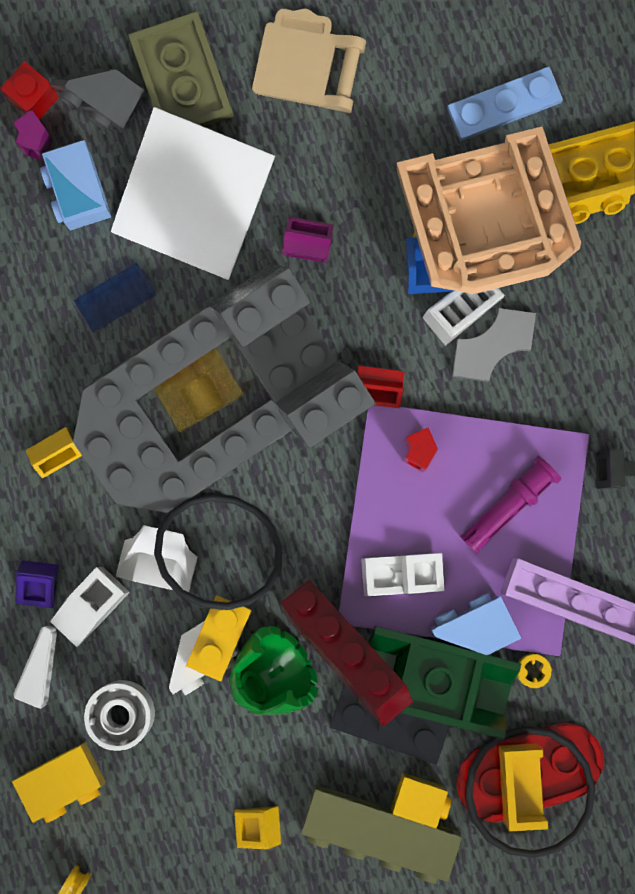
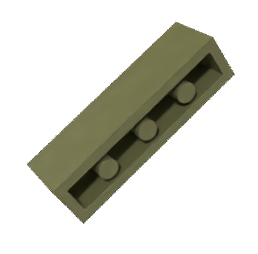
[301,784,462,884]

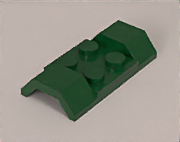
[356,626,522,739]

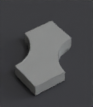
[452,308,536,382]

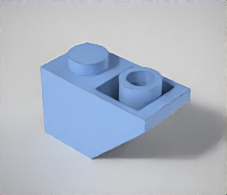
[429,592,521,655]

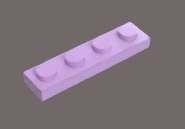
[500,558,635,645]

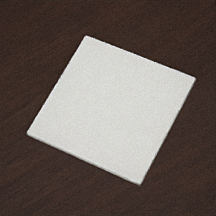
[111,107,275,280]

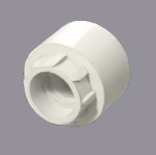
[84,680,155,751]

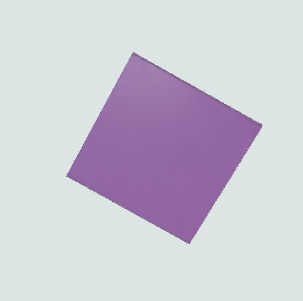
[339,405,589,656]

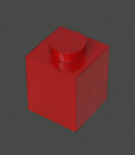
[0,61,59,120]

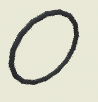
[154,494,283,610]
[465,726,595,858]

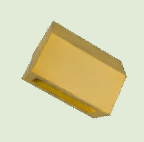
[26,427,82,479]

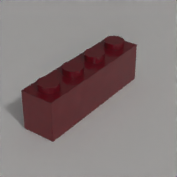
[280,580,413,727]

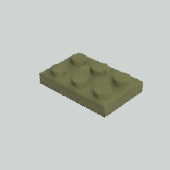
[128,11,234,127]

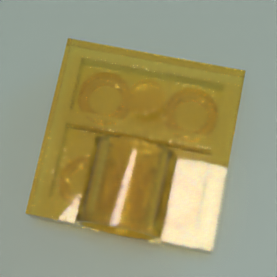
[154,348,244,433]

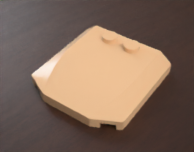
[397,126,581,294]

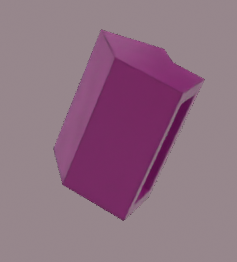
[13,110,53,161]
[282,217,334,263]

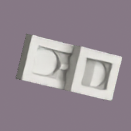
[361,553,445,596]

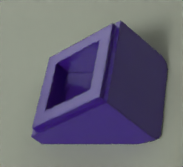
[16,560,59,608]

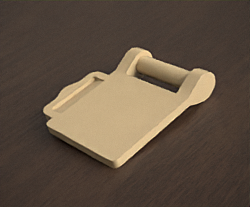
[252,9,366,113]

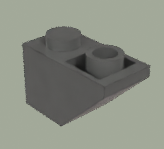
[49,68,144,130]

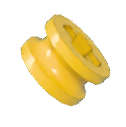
[517,653,552,688]
[58,865,92,894]

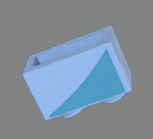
[40,140,112,231]

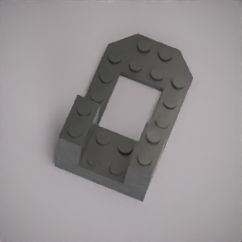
[73,264,376,513]

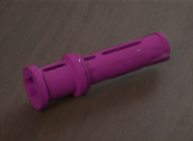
[460,455,562,554]

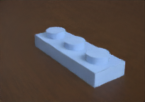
[447,67,563,142]

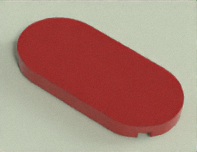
[456,722,604,822]

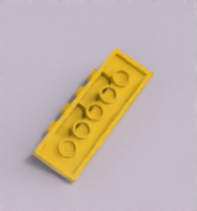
[548,121,635,224]

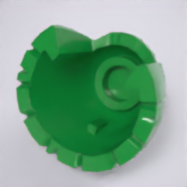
[229,626,318,715]

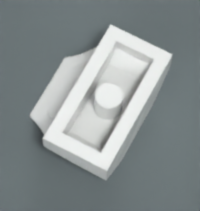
[116,525,198,592]

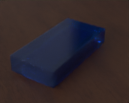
[74,263,156,333]

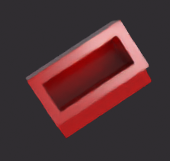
[357,366,405,409]
[403,427,438,473]

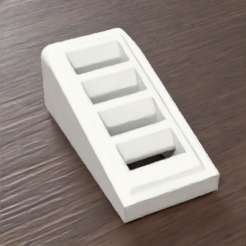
[423,288,505,346]
[13,625,57,709]

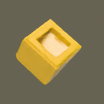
[234,806,281,849]

